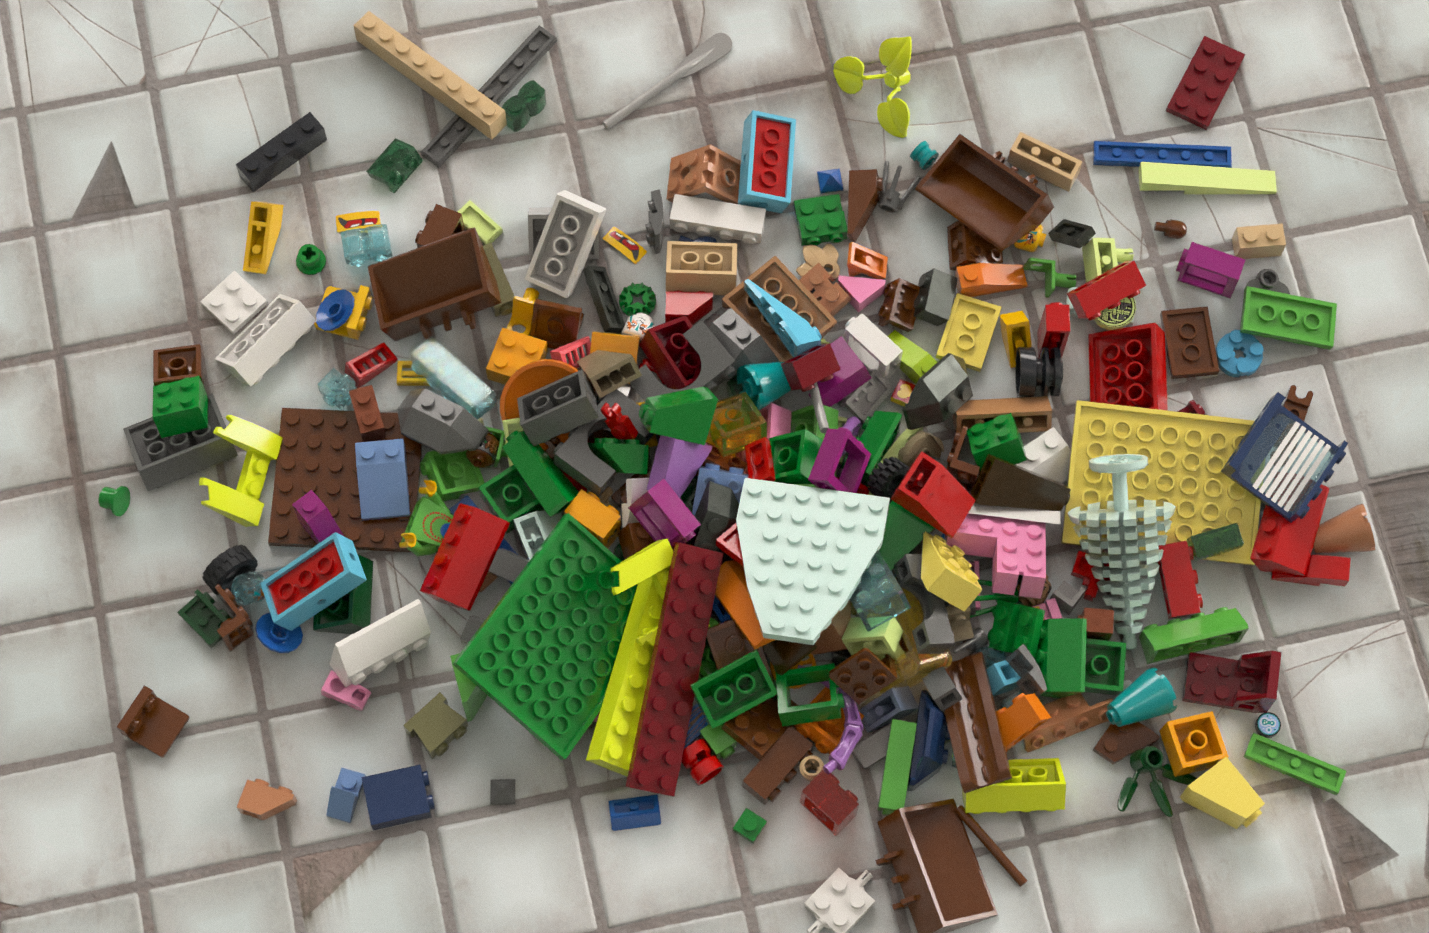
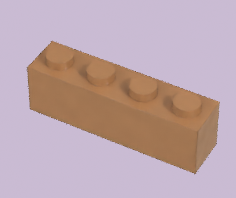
[953,396,1052,435]

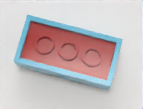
[738,110,796,213]
[260,532,367,631]

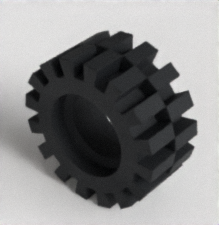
[867,457,909,503]

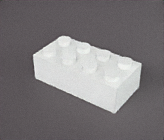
[524,190,607,298]

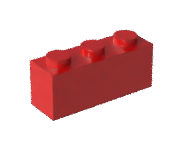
[1067,261,1146,321]
[1037,302,1070,358]
[1157,541,1203,619]

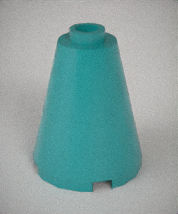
[737,361,791,411]
[1106,667,1177,727]

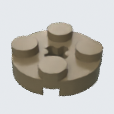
[898,431,944,468]

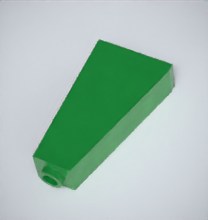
[502,430,579,518]

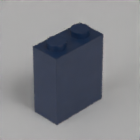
[361,764,435,831]

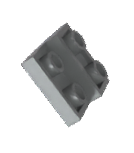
[645,189,664,254]

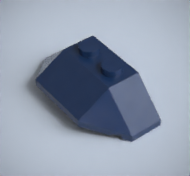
[907,690,950,791]

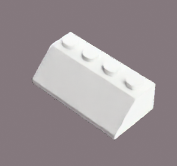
[215,294,316,387]
[976,427,1071,484]
[330,599,431,688]

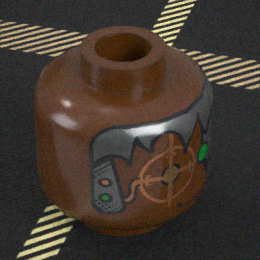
[466,433,499,468]

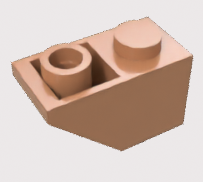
[237,779,297,820]

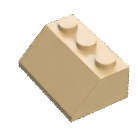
[665,241,737,295]

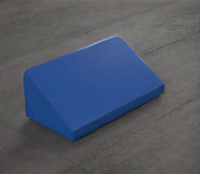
[608,794,661,831]

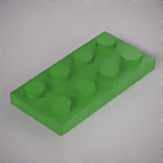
[1240,286,1337,350]

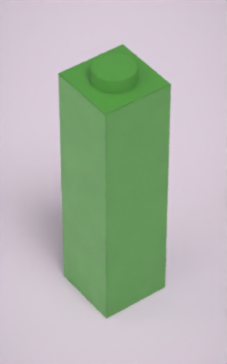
[877,719,917,816]

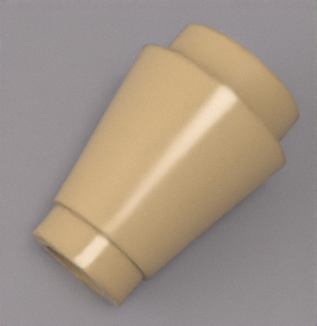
[800,756,824,782]

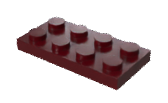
[1166,36,1246,130]

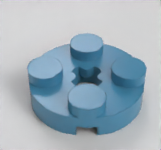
[1215,329,1264,378]

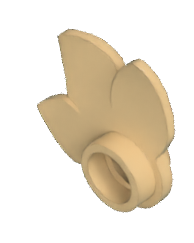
[796,243,840,280]

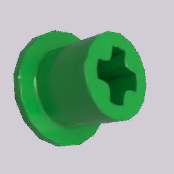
[296,244,326,275]
[98,486,130,516]

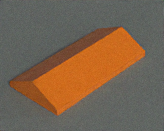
[715,560,775,650]

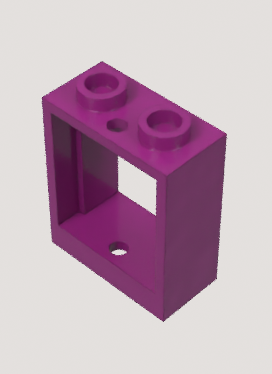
[1176,242,1245,298]
[808,427,871,493]
[628,479,701,550]

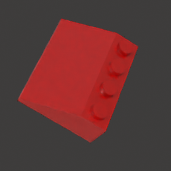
[1088,323,1168,411]

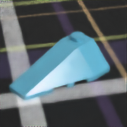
[744,279,822,357]

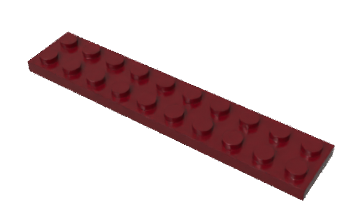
[626,542,723,797]

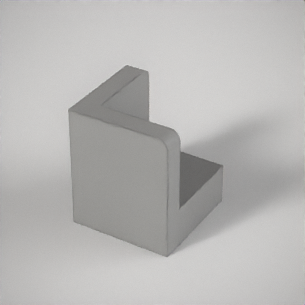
[1050,581,1086,615]

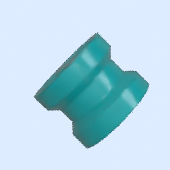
[910,141,939,170]

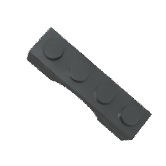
[894,554,955,654]

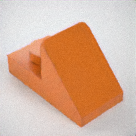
[847,242,888,280]

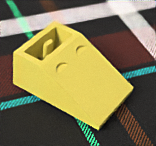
[921,531,983,612]

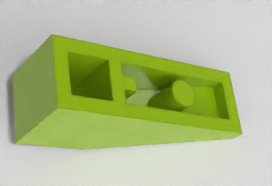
[887,330,937,384]

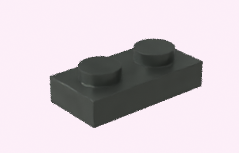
[1048,219,1096,248]

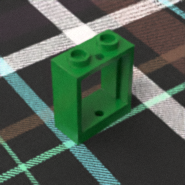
[776,663,845,726]

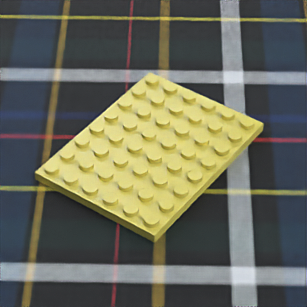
[1061,400,1265,566]

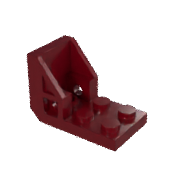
[1183,651,1282,713]

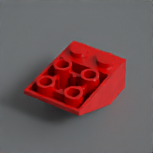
[891,451,976,539]

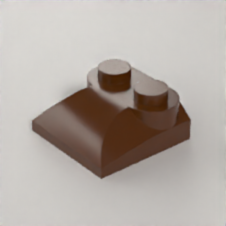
[153,344,204,386]

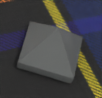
[490,779,516,805]

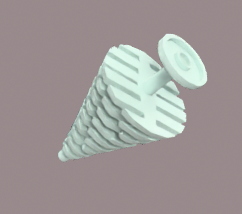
[1068,454,1176,650]

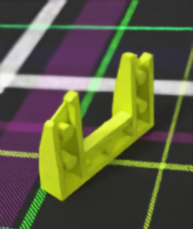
[199,415,283,527]
[611,539,710,654]

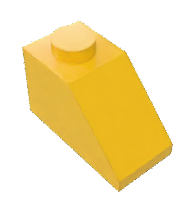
[1000,311,1032,368]

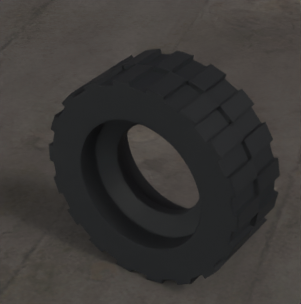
[202,545,258,595]

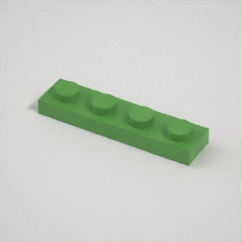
[1243,733,1346,795]

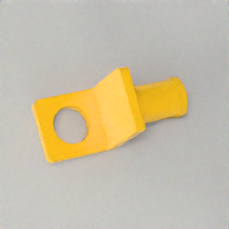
[506,288,539,336]

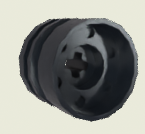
[1015,347,1063,396]

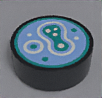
[1255,712,1281,738]

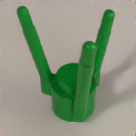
[970,579,1018,618]

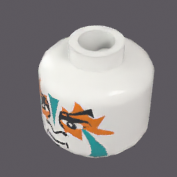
[621,313,655,349]

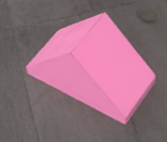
[838,276,885,313]

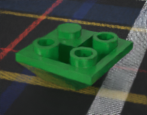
[588,438,649,474]

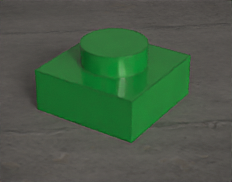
[733,808,767,844]

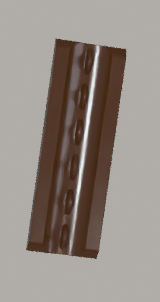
[935,651,1012,793]

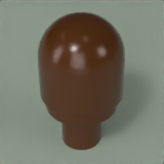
[1154,219,1187,239]

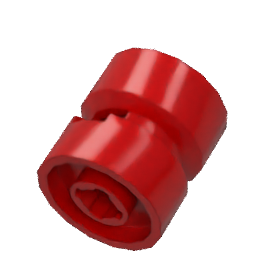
[681,739,724,786]

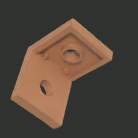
[666,144,741,204]

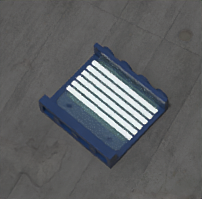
[1221,392,1348,523]

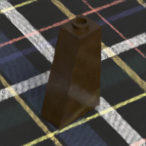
[970,454,1071,511]

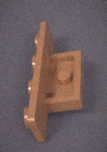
[1023,693,1113,752]

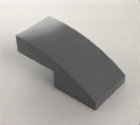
[1005,644,1047,697]

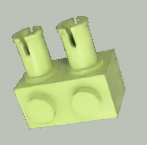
[1082,238,1134,283]
[841,614,906,664]

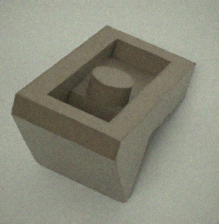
[945,605,974,642]

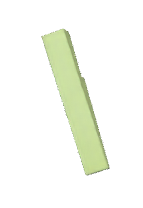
[1138,162,1277,194]

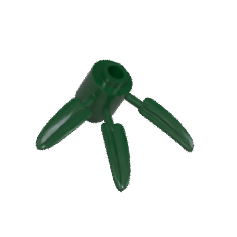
[1117,746,1197,817]

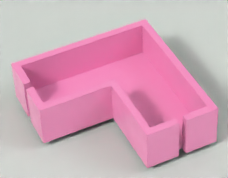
[945,513,1046,599]

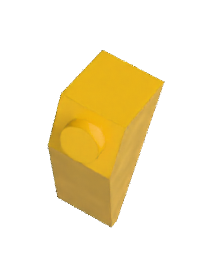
[243,201,284,274]

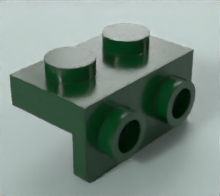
[177,589,231,648]

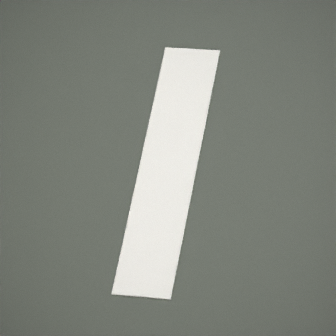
[969,503,1061,525]

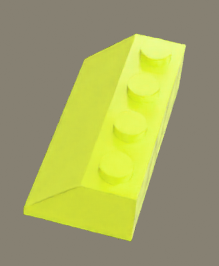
[962,758,1066,814]

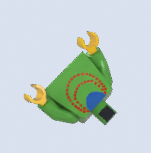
[399,480,454,557]

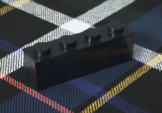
[236,112,327,192]

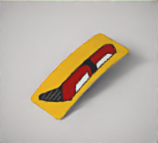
[336,211,381,232]
[603,227,647,264]

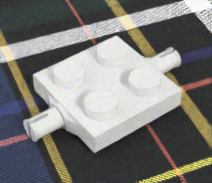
[804,868,876,933]

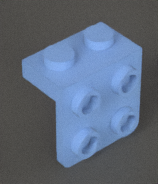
[692,463,748,516]

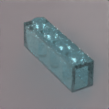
[410,337,496,420]

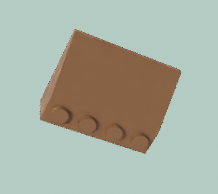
[722,256,837,362]

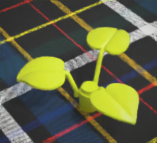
[833,36,912,138]

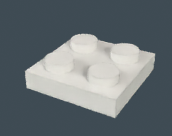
[200,271,268,335]

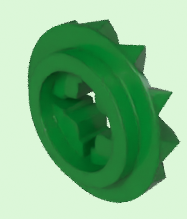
[619,282,656,316]

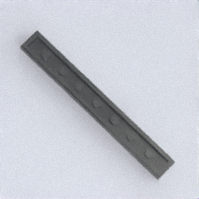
[421,25,557,168]

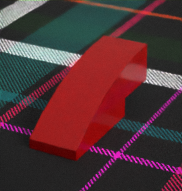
[1271,555,1351,587]

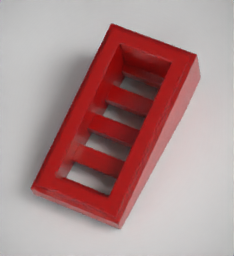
[344,342,398,388]

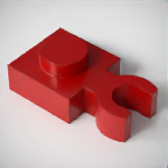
[601,403,638,440]

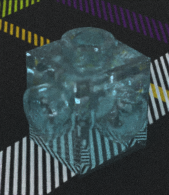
[317,367,356,410]

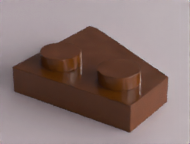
[1093,722,1160,764]

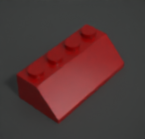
[1250,473,1329,576]
[420,503,510,611]

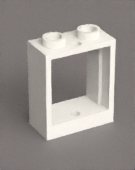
[843,313,903,380]

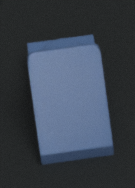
[326,768,366,823]

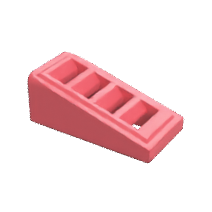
[550,336,591,369]

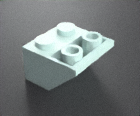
[513,511,562,560]

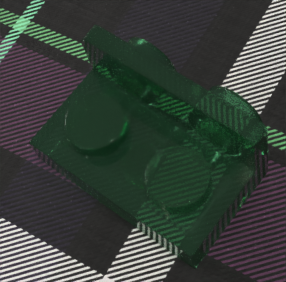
[366,138,423,193]

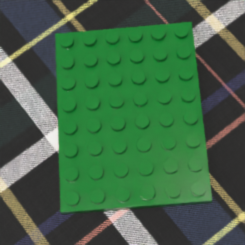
[453,513,638,760]

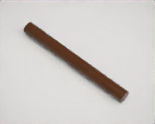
[954,805,1028,887]

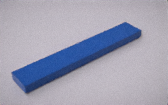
[1093,141,1232,168]

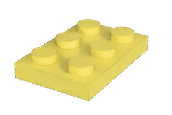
[936,293,1002,372]

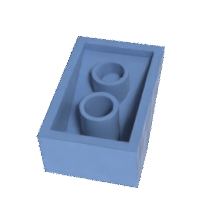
[355,439,410,520]

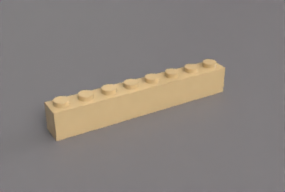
[353,11,507,140]

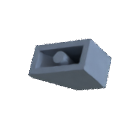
[858,686,919,733]

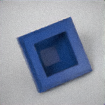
[817,168,843,193]

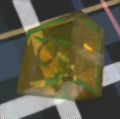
[709,392,767,457]

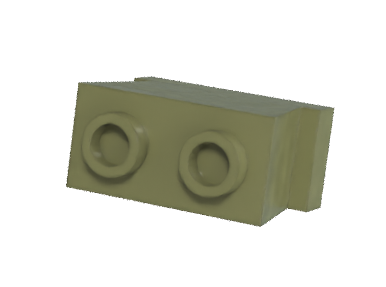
[403,692,468,759]

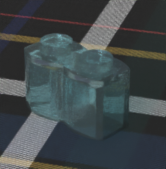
[341,224,393,266]

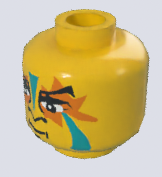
[1014,224,1046,253]

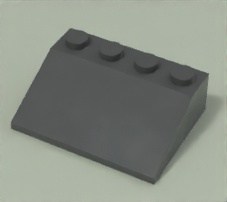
[123,393,238,491]

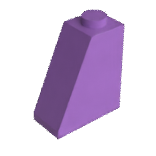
[646,435,712,498]

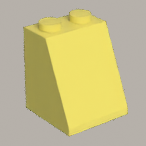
[1180,757,1265,829]

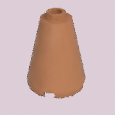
[1313,504,1376,553]

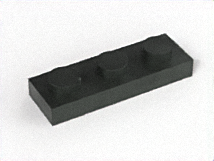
[583,266,625,333]

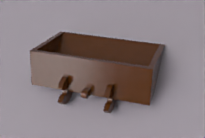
[915,134,1054,251]
[368,227,502,344]
[875,798,998,933]

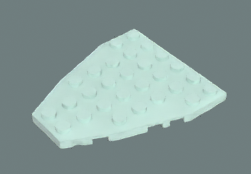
[736,478,890,645]

